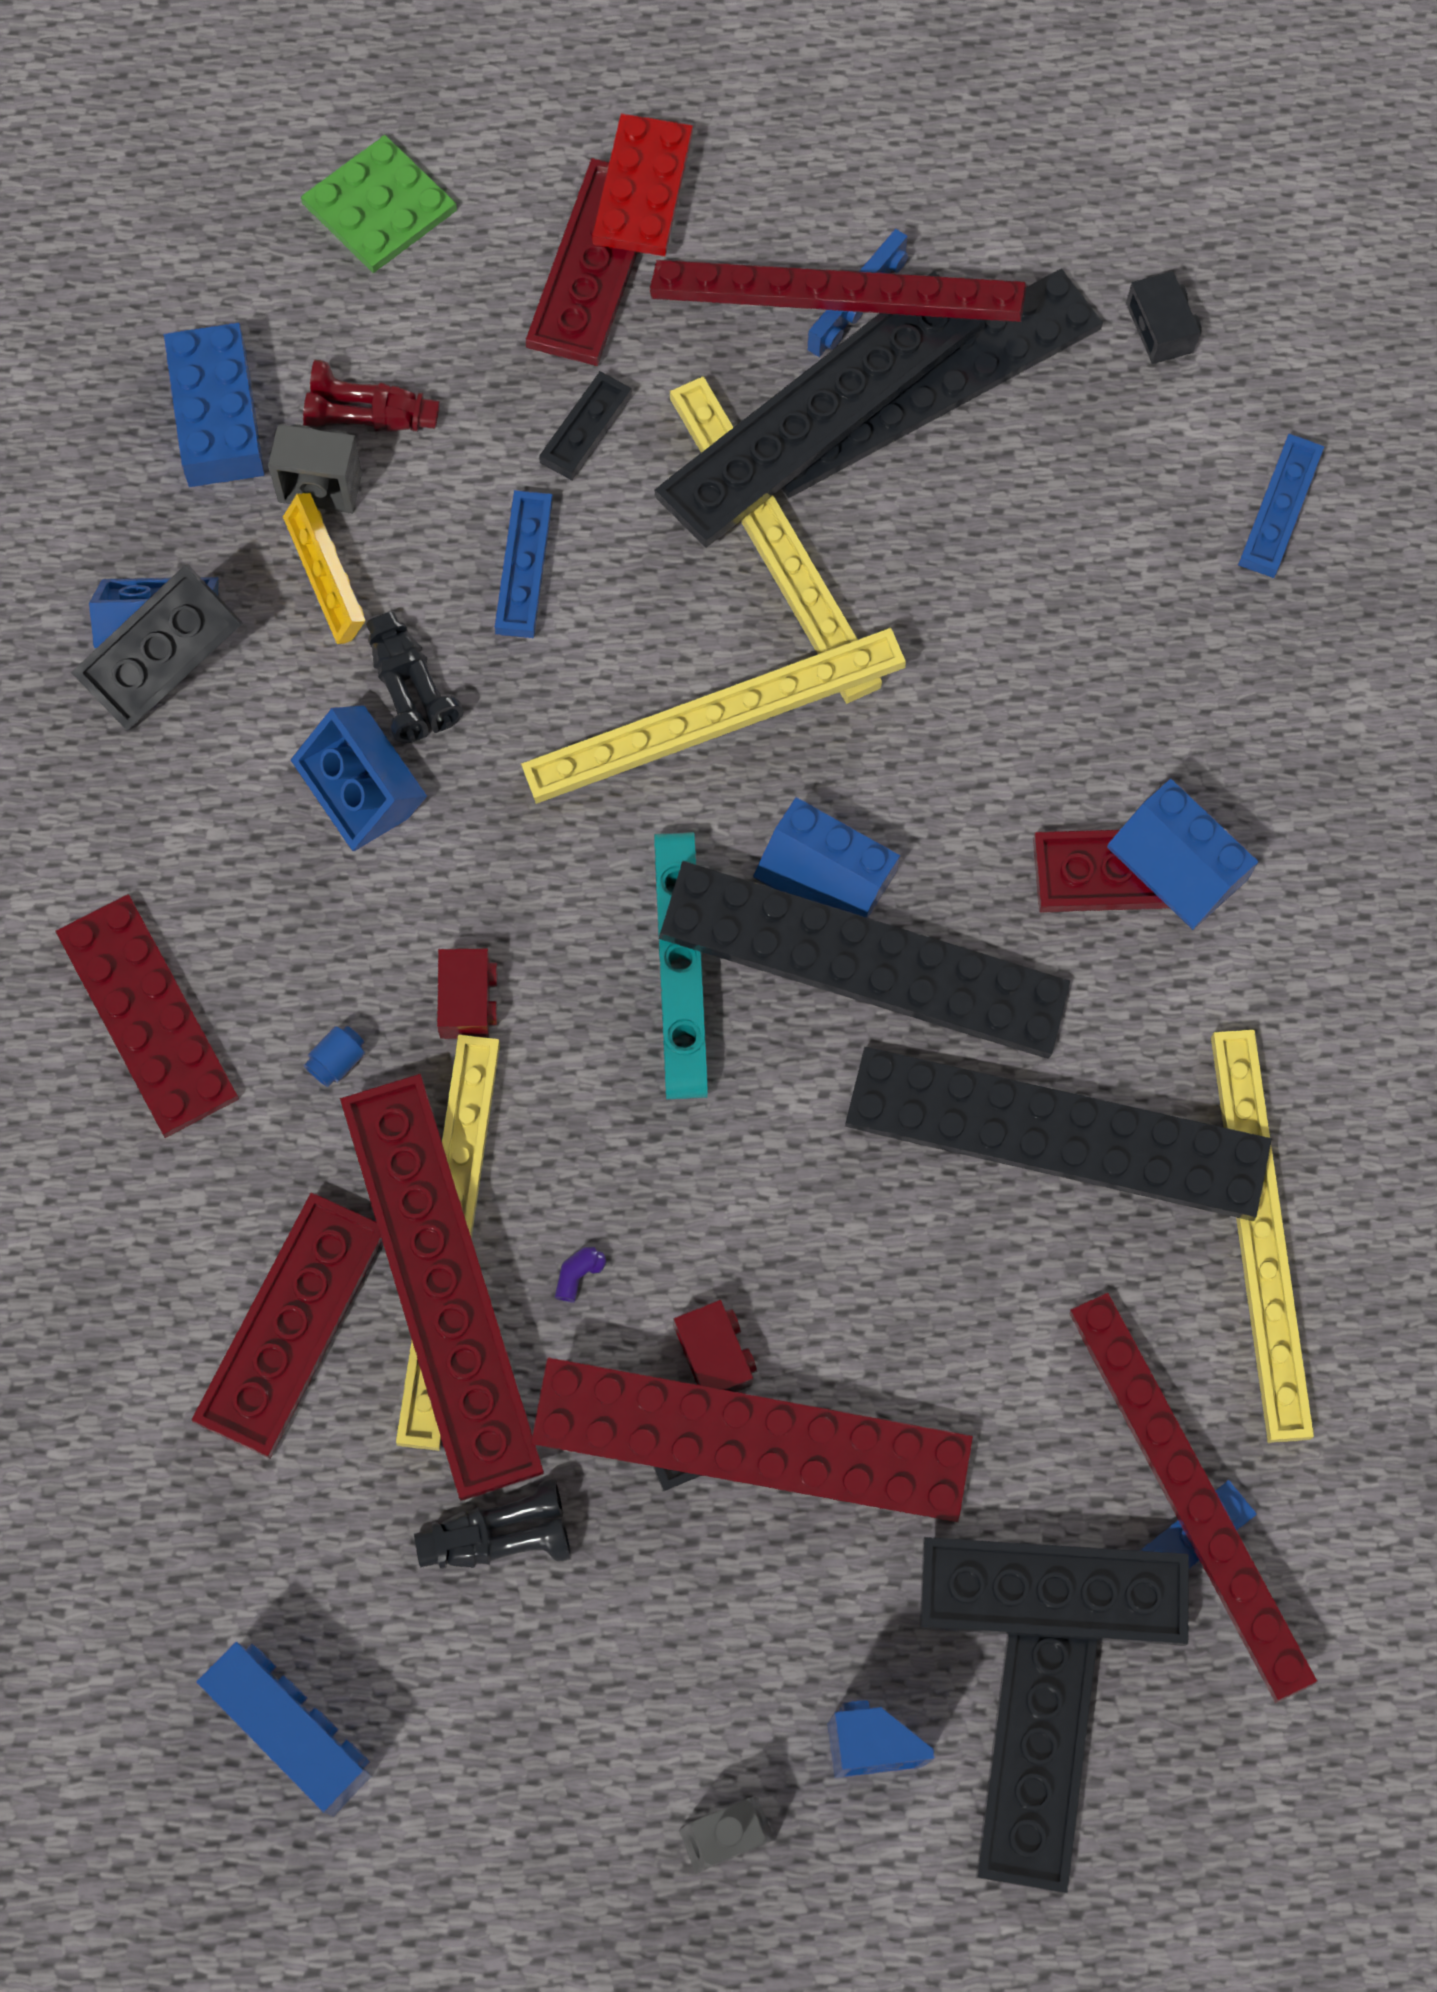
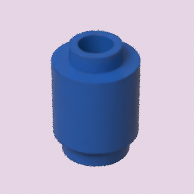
[304,1026,365,1087]

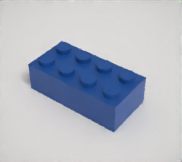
[164,323,265,487]
[196,1642,372,1817]

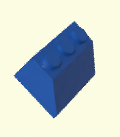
[89,577,219,648]
[290,705,427,851]
[1107,779,1259,930]
[753,797,900,918]
[827,1700,935,1778]

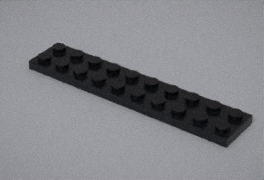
[781,268,1103,499]
[655,271,986,548]
[658,861,1070,1059]
[845,1046,1272,1221]

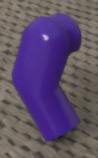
[555,1247,606,1303]

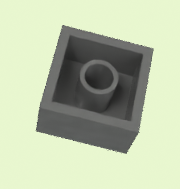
[268,424,362,513]

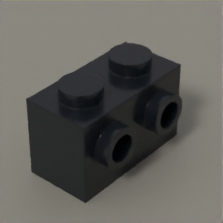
[1126,271,1202,365]

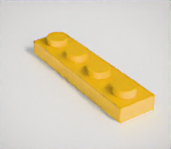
[283,493,365,644]

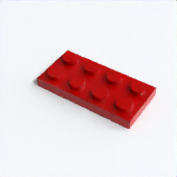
[592,113,693,257]

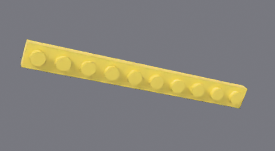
[670,376,882,704]
[521,628,906,804]
[1211,1030,1314,1443]
[396,1035,500,1451]

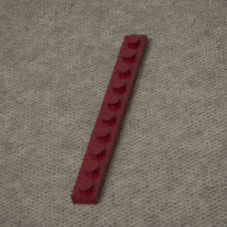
[649,260,1026,322]
[1069,1293,1318,1703]

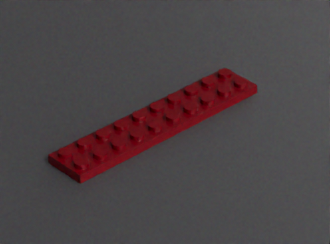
[340,1074,544,1501]
[531,1357,973,1523]

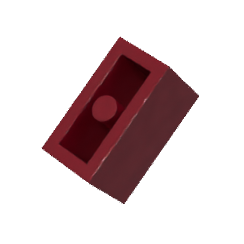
[437,948,498,1039]
[673,1300,757,1392]

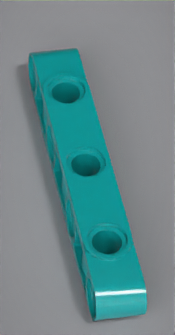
[654,832,708,1100]

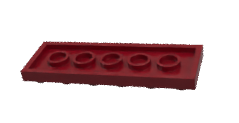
[525,158,638,367]
[55,894,239,1138]
[191,1192,382,1459]

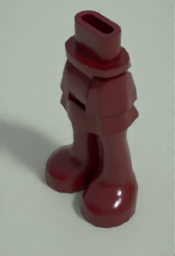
[303,359,440,432]

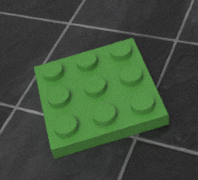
[301,135,457,273]

